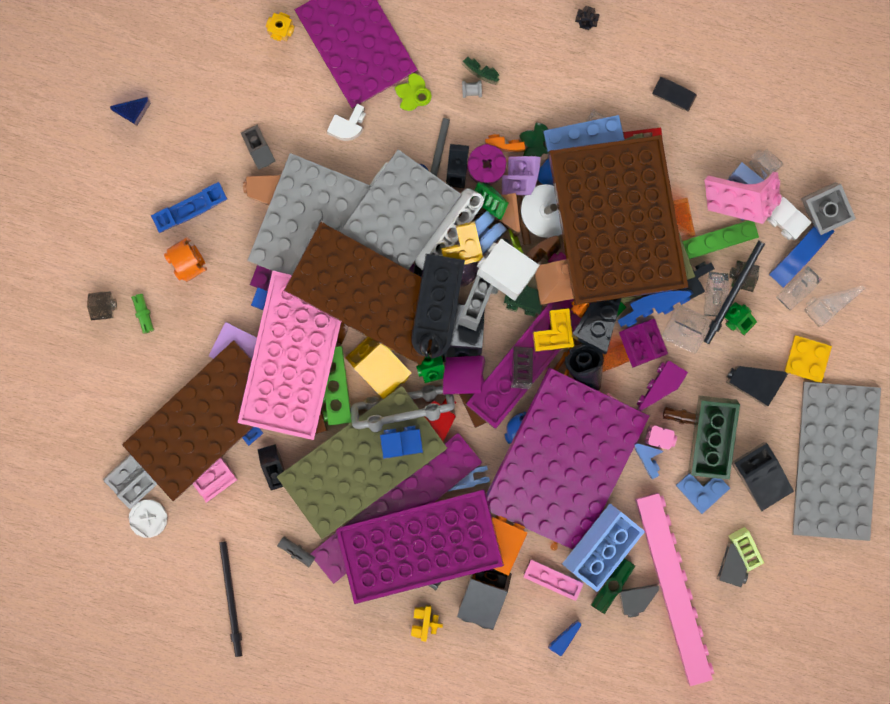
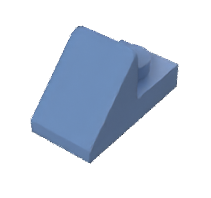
[634,443,663,479]

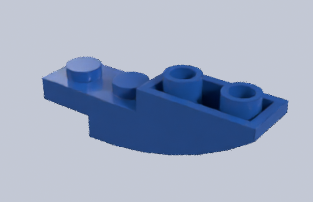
[617,289,694,327]

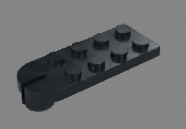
[411,253,465,358]

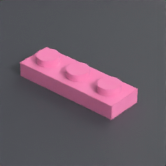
[523,559,584,601]

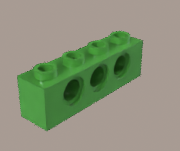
[323,346,352,425]

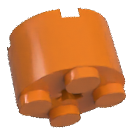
[164,237,207,282]

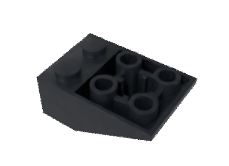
[732,442,794,512]

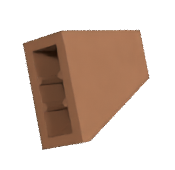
[243,175,281,206]

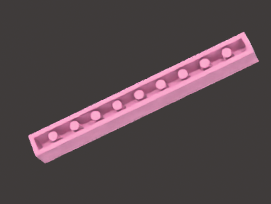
[635,493,714,686]

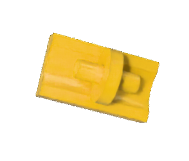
[411,605,443,642]

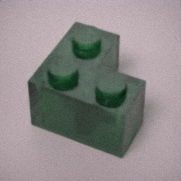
[502,285,542,317]

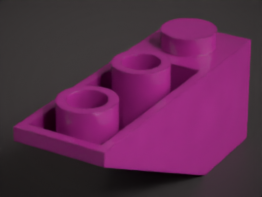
[636,360,688,411]

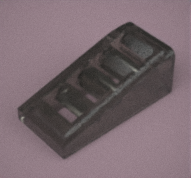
[511,346,533,389]

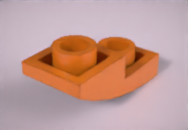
[485,134,525,152]

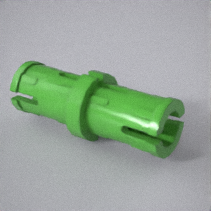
[131,294,155,334]

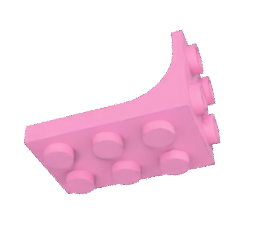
[704,172,782,224]

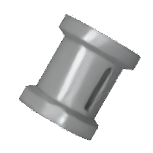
[462,80,482,98]

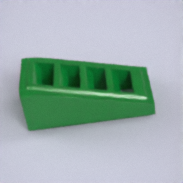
[472,182,509,219]

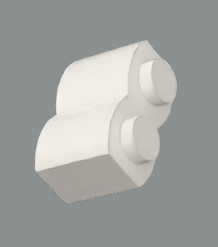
[767,197,811,240]

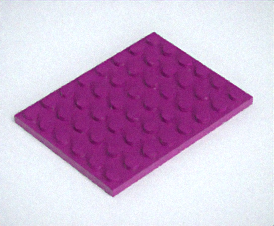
[486,367,650,550]

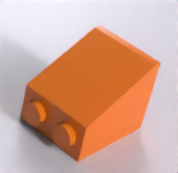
[492,515,528,576]

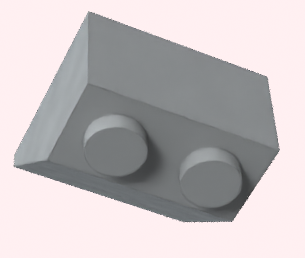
[801,182,856,235]

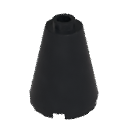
[565,344,604,391]

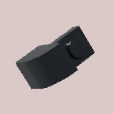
[446,144,469,188]
[684,261,715,299]

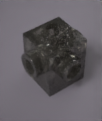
[729,260,760,292]
[87,291,117,321]

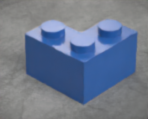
[380,426,423,459]

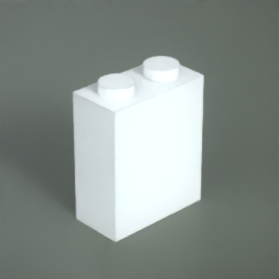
[477,239,539,301]

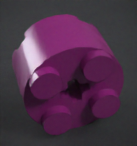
[468,144,506,185]

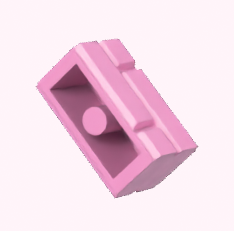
[644,425,677,450]

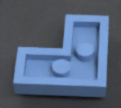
[676,473,730,514]

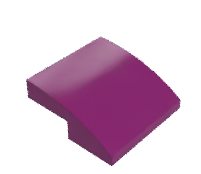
[619,318,668,368]
[443,356,485,395]

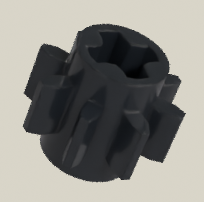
[575,6,600,30]

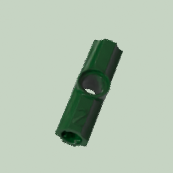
[591,558,636,614]

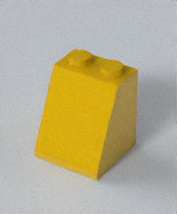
[345,337,411,399]

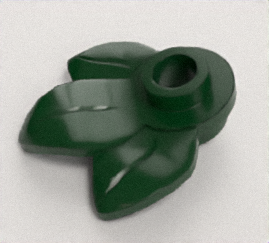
[519,122,549,157]

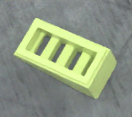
[728,527,764,572]

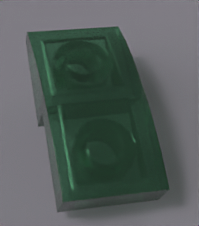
[462,57,500,85]

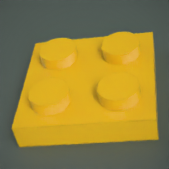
[784,335,832,383]

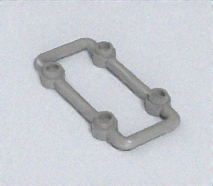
[350,385,455,432]

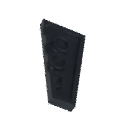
[572,298,622,355]

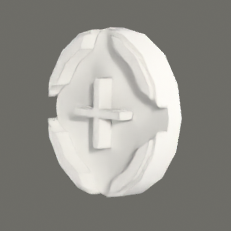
[129,500,168,538]

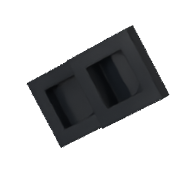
[652,77,697,112]

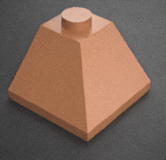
[494,193,520,235]
[534,259,573,305]

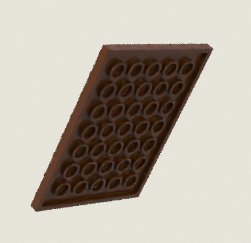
[548,135,688,305]

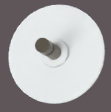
[521,184,562,238]

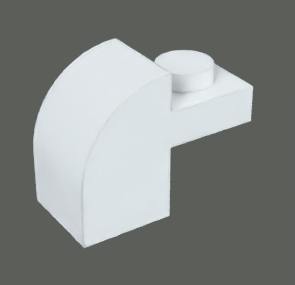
[327,104,366,141]

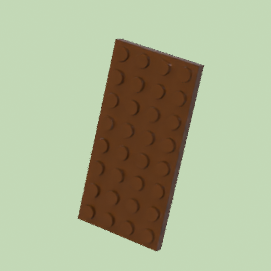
[283,222,432,365]
[122,340,254,501]

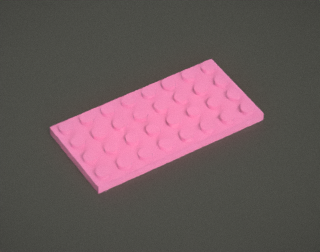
[238,271,341,440]

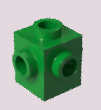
[724,302,757,336]
[416,354,444,383]

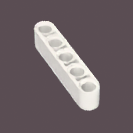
[415,188,484,270]

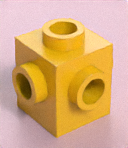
[266,12,295,42]

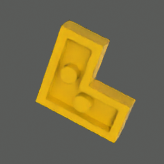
[441,221,483,264]
[533,308,574,352]

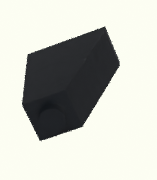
[726,366,788,407]

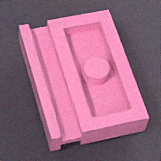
[193,457,238,503]

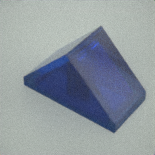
[110,97,151,126]

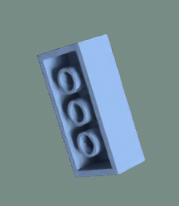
[562,504,645,592]

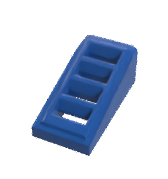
[548,620,582,656]

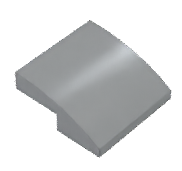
[103,455,157,509]

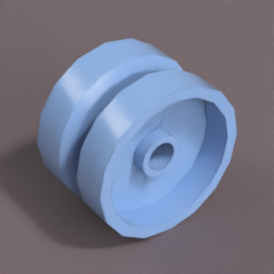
[475,211,507,255]

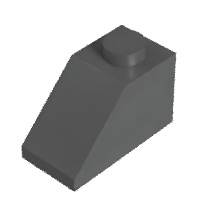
[241,124,275,170]
[717,542,748,588]
[619,584,659,618]

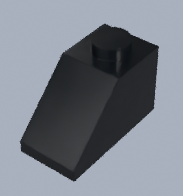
[257,444,285,491]

